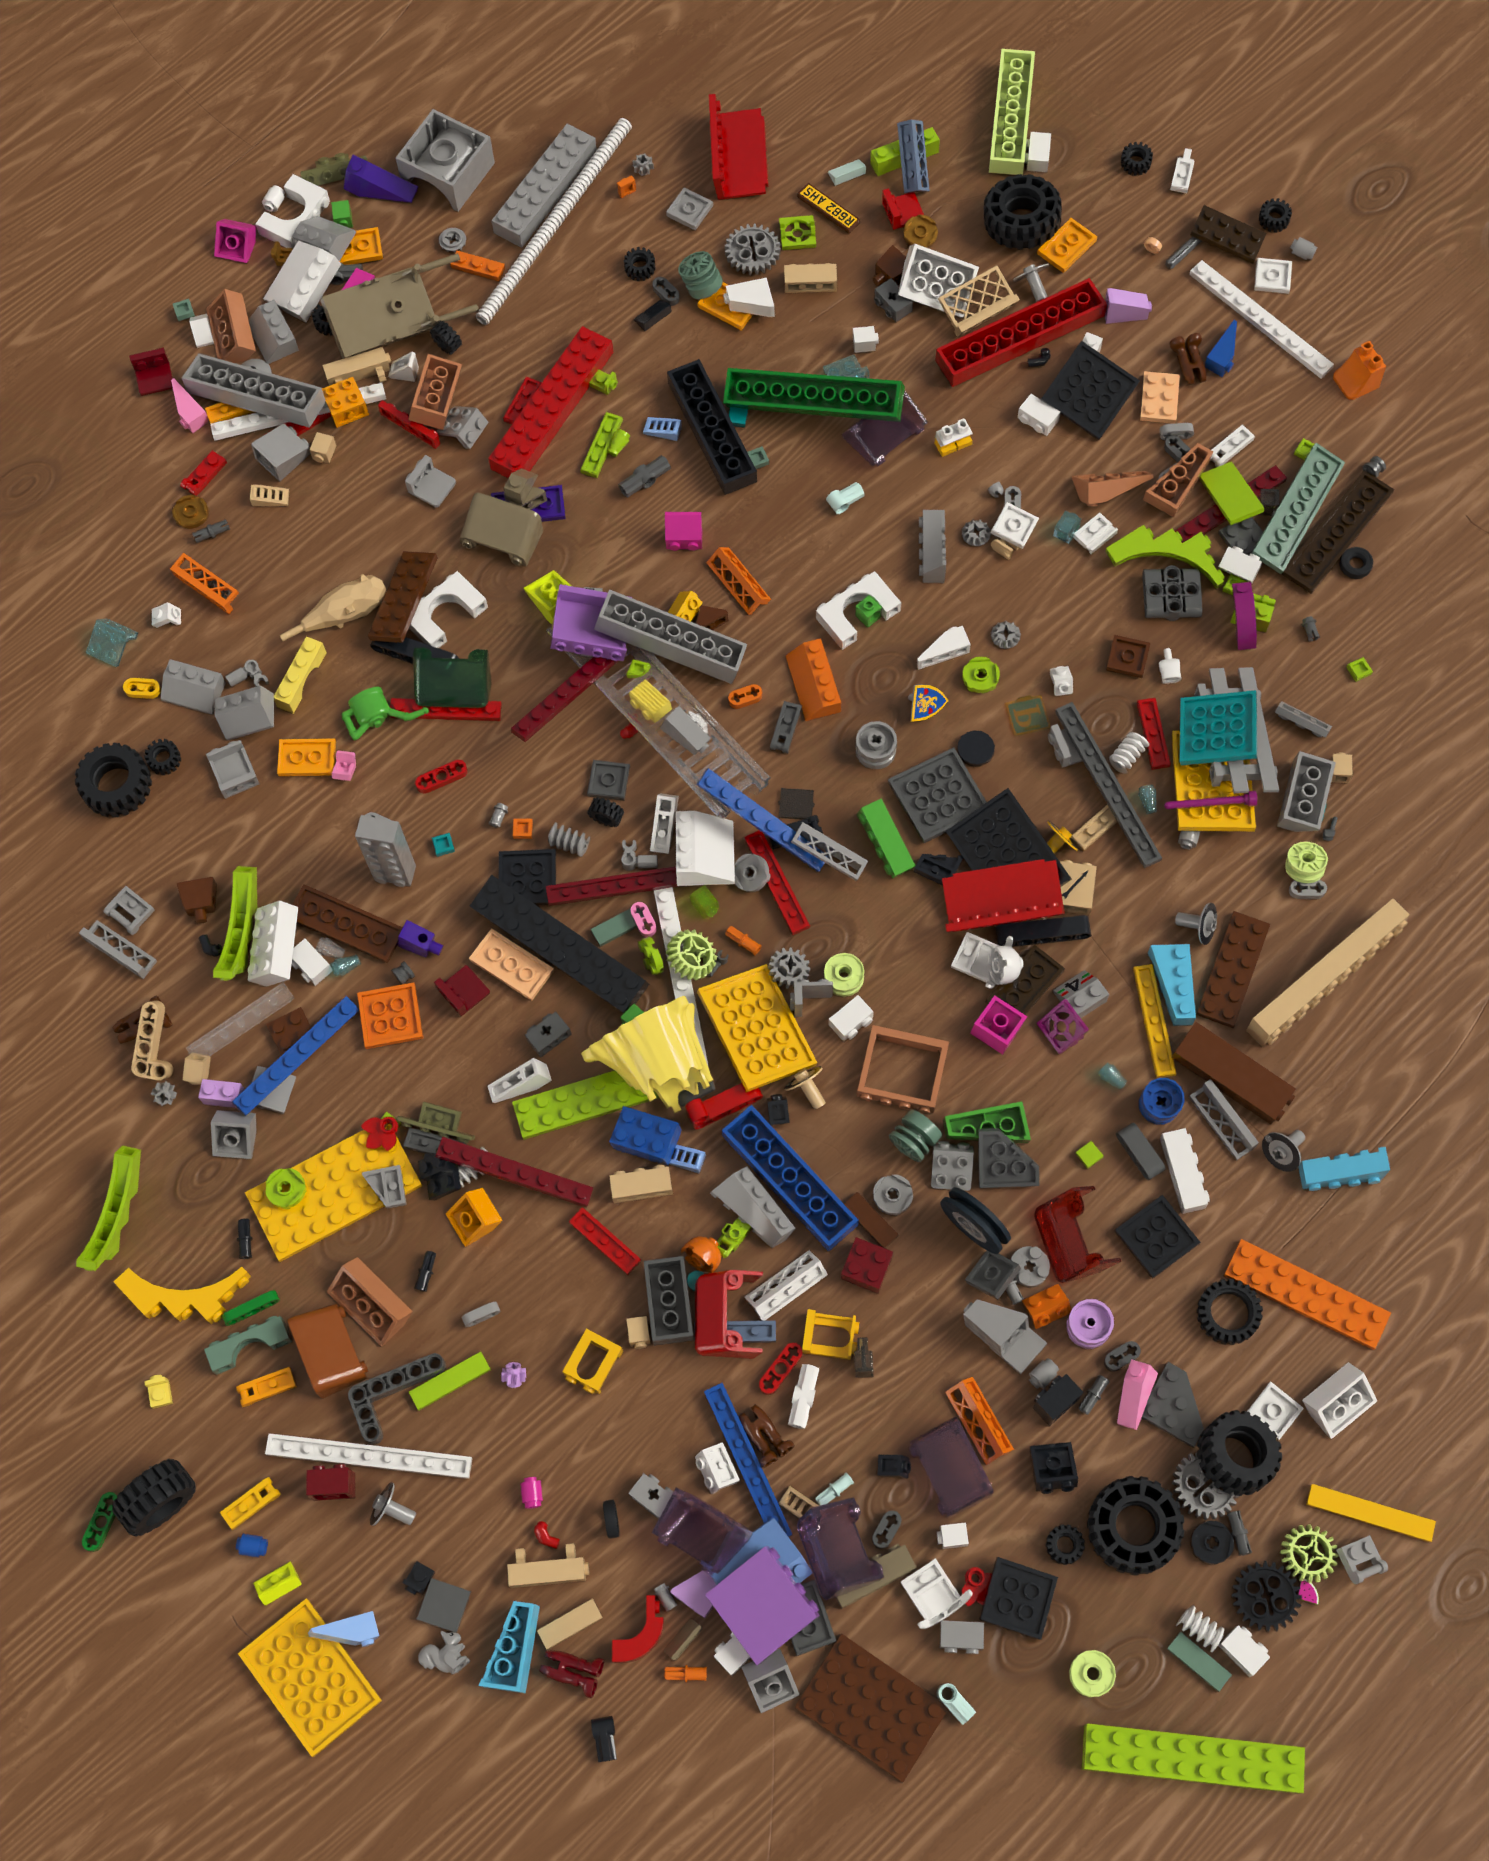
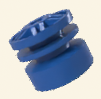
[1139,1078,1185,1125]

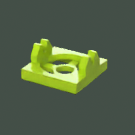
[779,215,816,250]

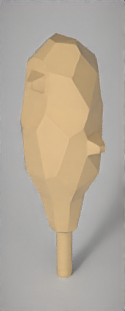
[280,574,386,641]

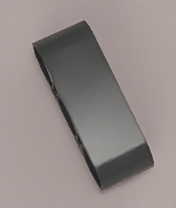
[1116,1123,1166,1181]

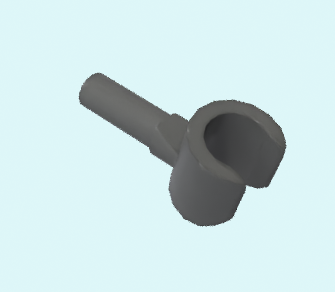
[1323,817,1338,841]
[708,950,728,977]

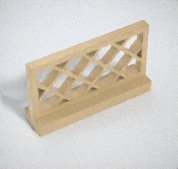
[938,266,1020,337]

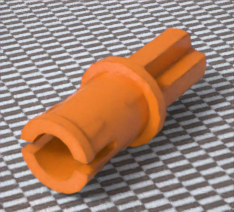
[725,926,762,955]
[664,1665,707,1682]

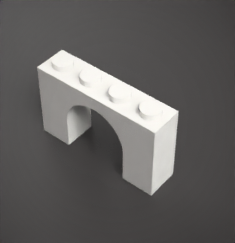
[255,174,330,248]
[409,571,488,648]
[816,571,901,650]

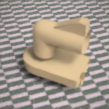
[991,539,1019,560]

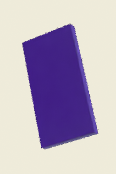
[491,485,566,522]

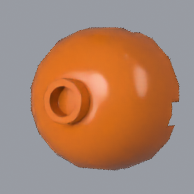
[681,1236,722,1273]

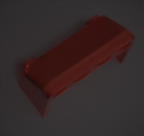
[1034,1186,1121,1283]

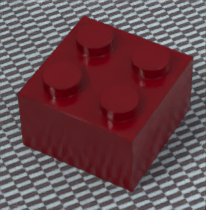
[841,1237,893,1294]
[306,1464,355,1501]

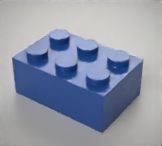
[609,1106,682,1166]

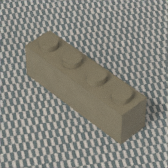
[830,1544,917,1609]

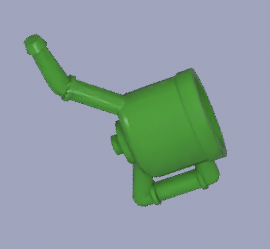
[341,687,429,740]

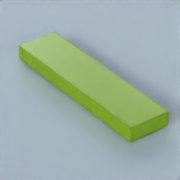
[580,412,623,478]
[409,1352,491,1411]

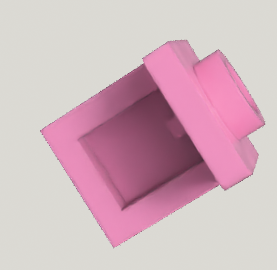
[332,750,356,781]

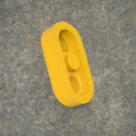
[123,678,161,699]

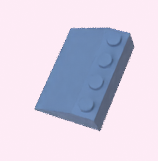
[705,1518,813,1585]

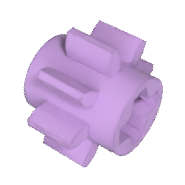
[501,1362,526,1388]

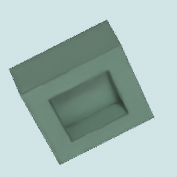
[173,299,195,321]
[747,446,769,469]

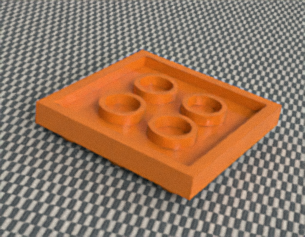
[357,982,424,1049]

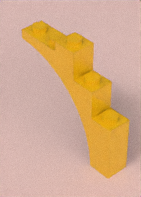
[113,1267,251,1324]

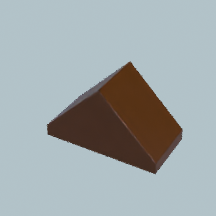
[696,605,729,630]

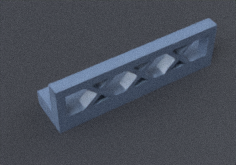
[897,119,930,193]

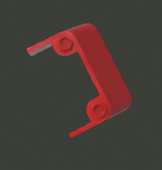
[695,1270,763,1359]

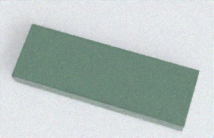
[591,908,647,947]
[1167,1632,1232,1692]

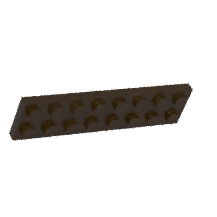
[1281,470,1395,594]

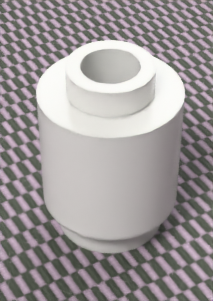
[262,185,285,212]

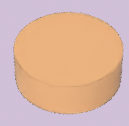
[1144,237,1162,254]

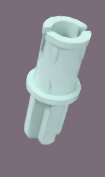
[815,1473,854,1507]

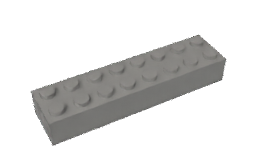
[491,124,597,248]
[182,353,326,428]
[594,589,747,684]

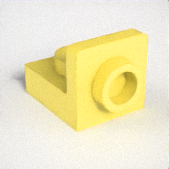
[144,1375,173,1409]

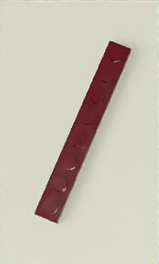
[1175,465,1287,543]
[511,657,619,742]
[546,866,679,906]
[435,1137,593,1208]

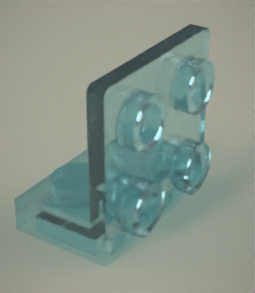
[823,355,870,378]
[86,619,138,667]

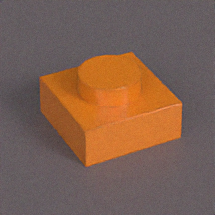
[617,175,636,198]
[513,819,533,839]

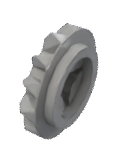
[439,228,466,253]
[962,519,991,546]
[991,621,1021,649]

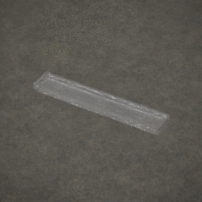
[186,982,295,1056]

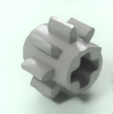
[632,154,654,176]
[151,1081,177,1106]

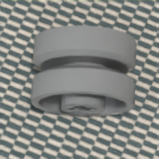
[855,721,897,769]

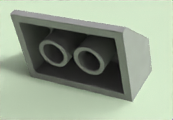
[292,216,356,261]
[249,300,299,364]
[161,659,226,715]
[215,686,274,740]

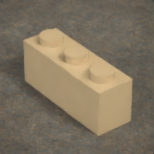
[784,263,837,293]
[609,1165,673,1203]

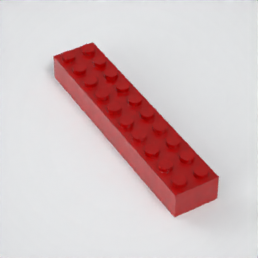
[935,278,1107,387]
[488,326,614,479]

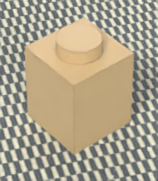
[310,432,336,463]
[1330,752,1352,783]
[183,1052,211,1085]
[627,1316,651,1349]

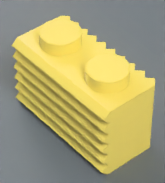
[629,679,672,723]

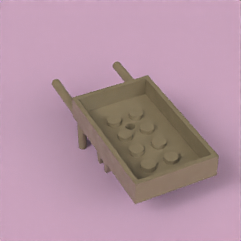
[320,253,479,359]

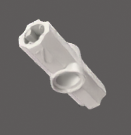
[788,1364,819,1429]

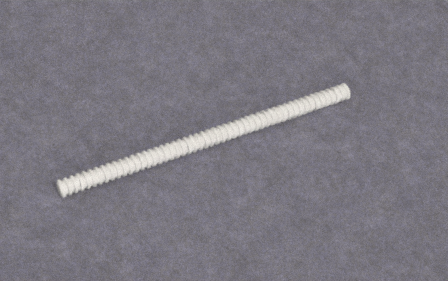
[476,118,632,325]

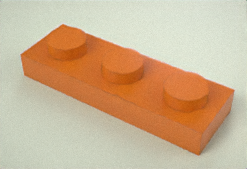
[450,250,505,281]

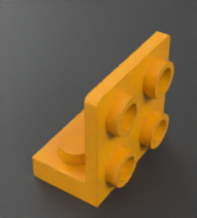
[322,377,369,428]

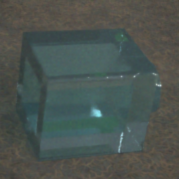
[1053,510,1081,544]

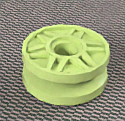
[1285,841,1328,883]
[824,953,865,997]
[1069,1650,1116,1697]

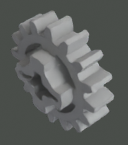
[768,947,810,989]

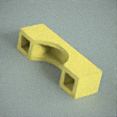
[274,636,327,714]

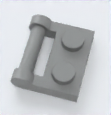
[103,886,155,935]
[1336,1535,1388,1584]

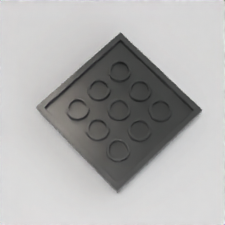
[888,748,987,843]

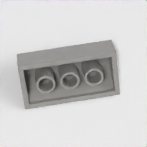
[1277,751,1336,832]

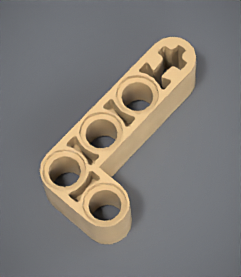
[131,1001,174,1080]

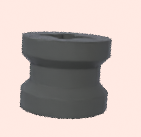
[1362,456,1386,478]
[391,961,415,985]

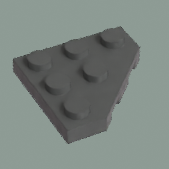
[978,1128,1039,1188]
[1141,1362,1204,1448]

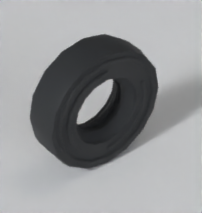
[1339,547,1373,579]
[603,1500,620,1538]

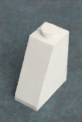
[723,278,775,317]

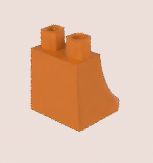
[1333,341,1386,400]

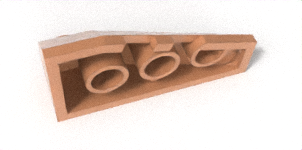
[1072,471,1154,506]

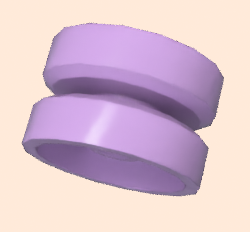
[1066,1299,1114,1349]

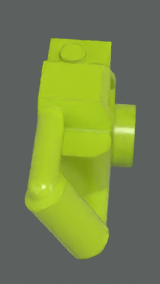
[717,1217,752,1258]

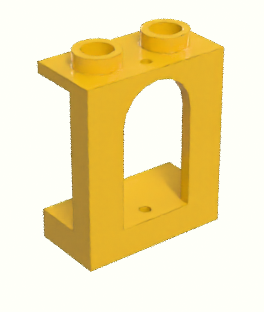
[802,1309,860,1360]
[562,1328,623,1394]

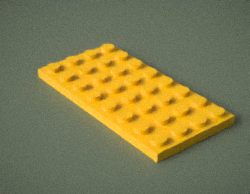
[245,1124,422,1262]

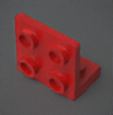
[882,188,924,230]

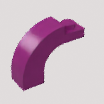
[1232,582,1257,650]

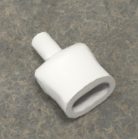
[1159,648,1181,684]

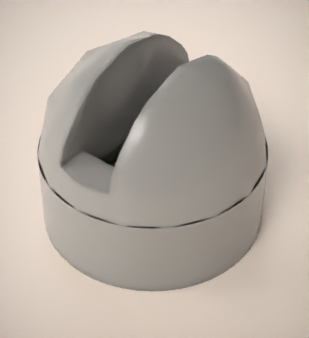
[988,482,1003,498]

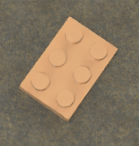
[1140,371,1180,424]

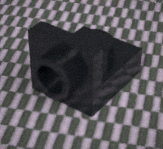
[767,1094,790,1125]
[877,1454,911,1479]
[402,1561,435,1595]

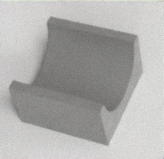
[396,109,495,212]

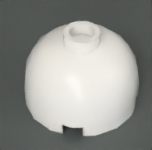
[988,946,1023,985]

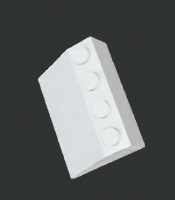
[263,240,341,323]
[898,244,979,318]
[676,811,735,886]

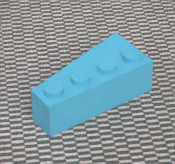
[1148,944,1196,1026]
[1298,1147,1390,1191]
[479,1601,540,1694]

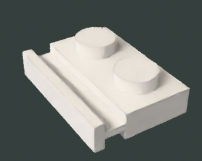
[1073,513,1118,554]

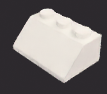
[1302,1362,1377,1439]

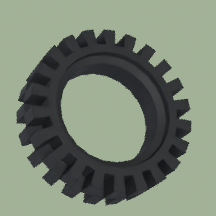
[1197,1279,1263,1345]

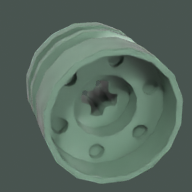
[678,251,723,299]
[889,1109,942,1162]

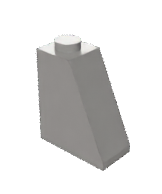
[660,706,711,755]

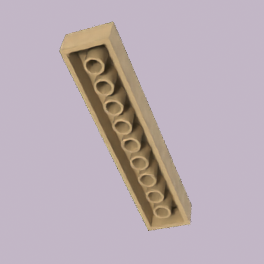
[1246,899,1410,1048]

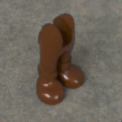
[1169,333,1207,385]
[112,995,172,1044]
[739,1404,795,1468]

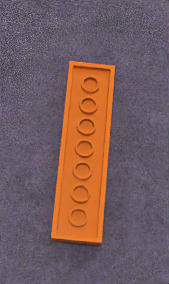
[1224,1239,1391,1350]

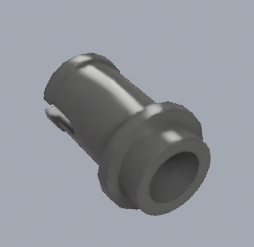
[1302,616,1320,641]

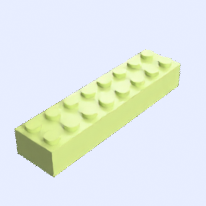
[989,49,1035,175]

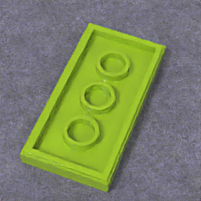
[1199,461,1264,525]

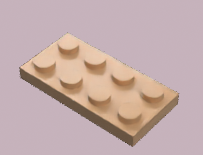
[469,928,554,1001]

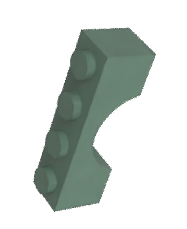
[204,1316,293,1375]

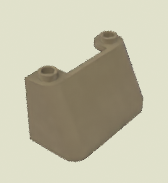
[460,493,543,567]

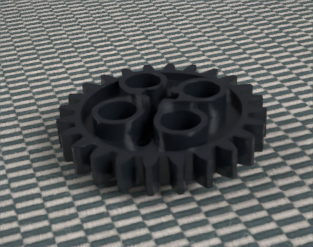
[1231,1561,1302,1633]

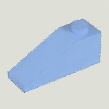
[308,1611,379,1647]

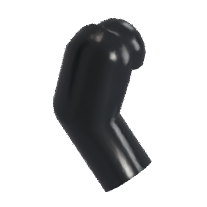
[1028,348,1051,367]
[198,935,223,957]

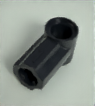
[591,1716,617,1763]

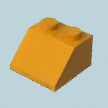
[446,1188,503,1247]

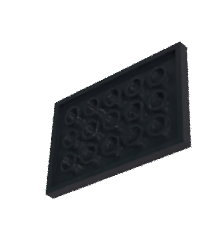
[946,788,1072,887]

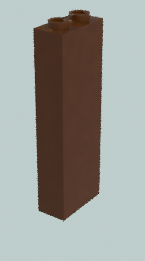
[1172,1022,1296,1124]

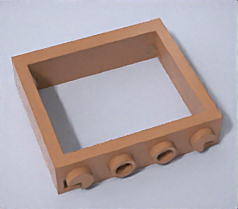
[857,1025,949,1114]

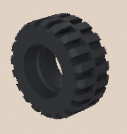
[75,743,152,817]
[1197,1410,1282,1496]
[112,1459,196,1537]

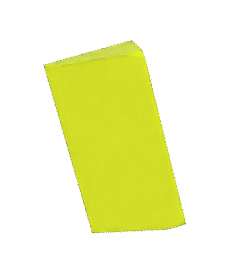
[253,1561,302,1605]

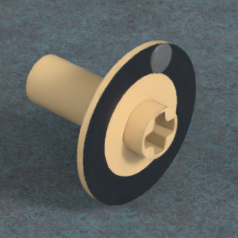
[784,1066,826,1110]

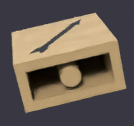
[1060,860,1097,915]

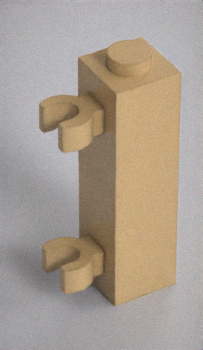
[322,347,392,386]
[507,1543,589,1588]

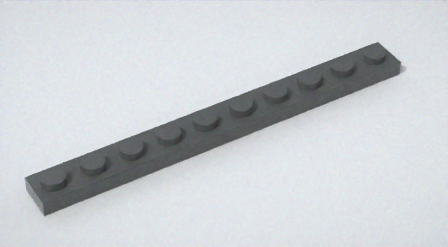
[1055,702,1162,868]

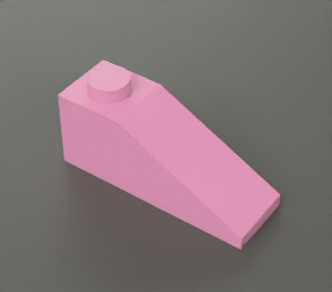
[171,378,209,433]
[1117,1359,1158,1430]

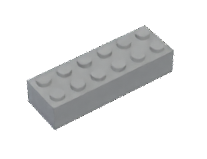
[355,815,416,887]

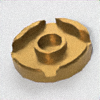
[903,215,938,248]
[172,495,209,529]

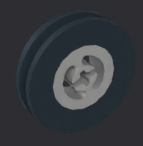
[940,1187,1011,1254]

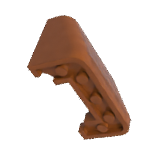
[287,1303,369,1399]

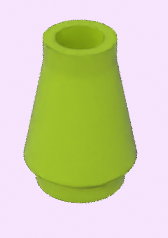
[607,429,630,457]

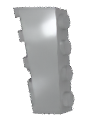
[919,510,946,583]
[710,1166,795,1248]

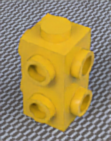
[668,591,703,622]

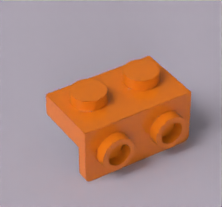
[1022,1284,1071,1329]

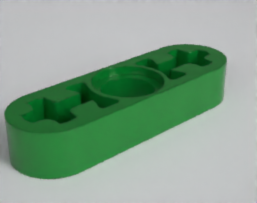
[222,1290,280,1326]
[82,1492,117,1552]

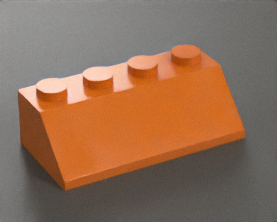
[786,638,841,721]

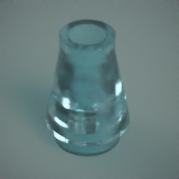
[1138,785,1157,814]
[331,954,361,977]
[1098,1062,1128,1090]

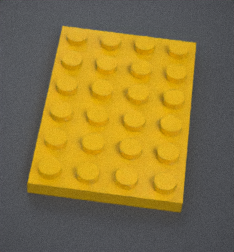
[1172,731,1256,832]
[697,964,817,1092]
[238,1598,382,1757]

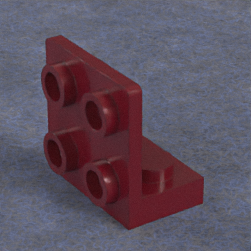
[129,347,173,396]
[434,965,490,1017]

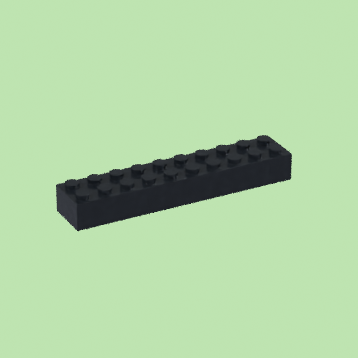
[470,875,649,1013]

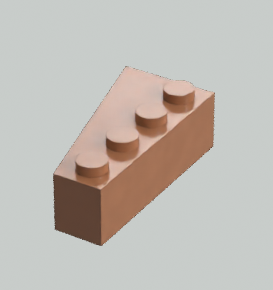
[1143,443,1213,517]

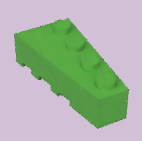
[856,798,915,878]
[943,1102,1031,1144]

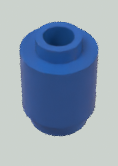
[236,1533,268,1558]

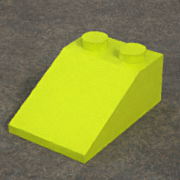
[524,570,571,624]

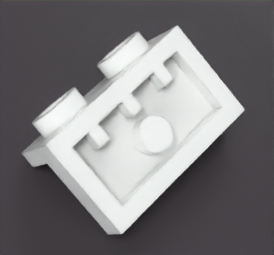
[695,1442,740,1494]

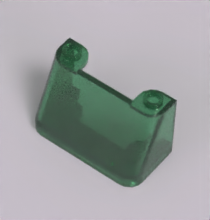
[413,648,492,708]

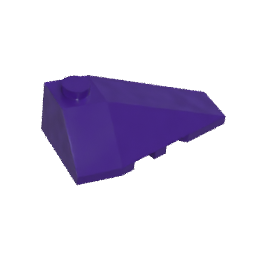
[343,155,418,203]

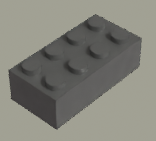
[643,1256,694,1346]

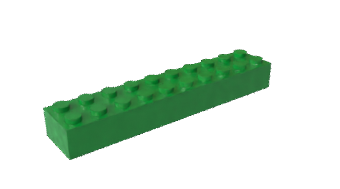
[723,368,905,422]

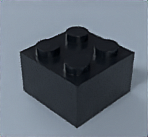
[1033,1374,1084,1427]

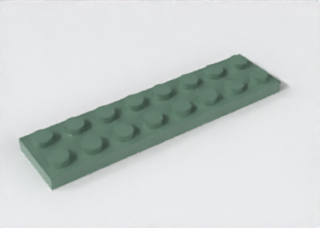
[1251,443,1345,574]

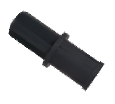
[237,1219,253,1259]
[414,1251,436,1292]

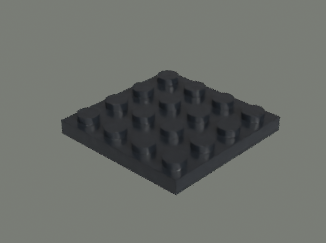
[1041,340,1140,440]

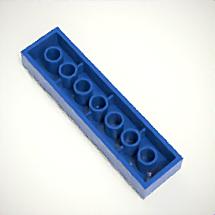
[722,1105,859,1252]

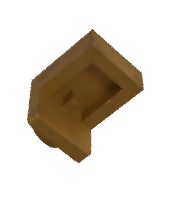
[271,242,293,266]

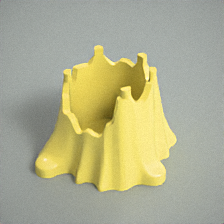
[581,996,713,1113]

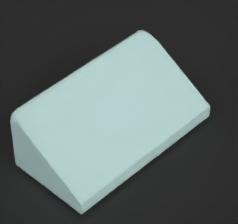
[828,159,866,186]

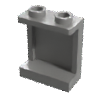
[206,740,259,799]

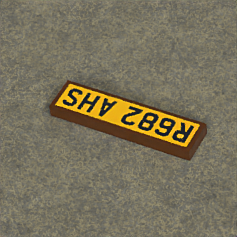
[797,183,860,234]

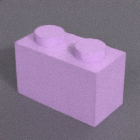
[198,1079,245,1108]

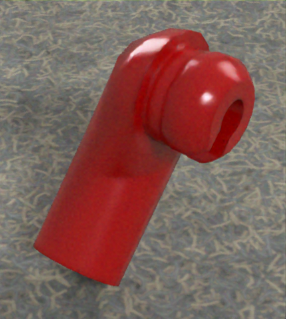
[620,714,639,739]
[534,1521,560,1549]

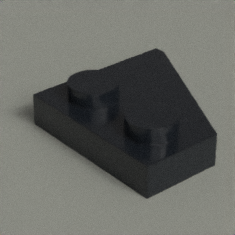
[914,854,963,885]

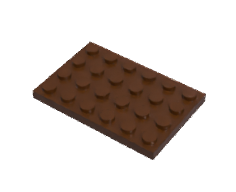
[795,1633,948,1783]

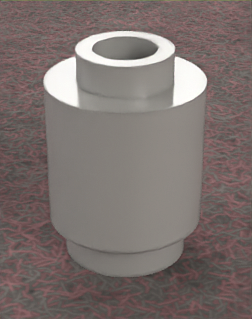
[1290,237,1318,260]
[1178,831,1201,850]
[1029,1358,1059,1389]

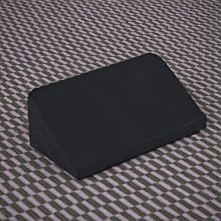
[634,299,672,331]

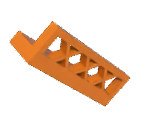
[706,547,771,615]
[170,553,239,614]
[945,1377,1014,1465]

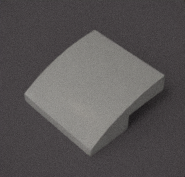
[251,1066,296,1114]

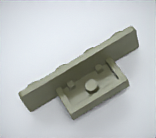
[300,153,367,186]
[396,1102,475,1143]

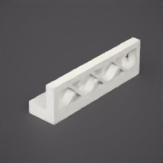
[745,1250,828,1321]

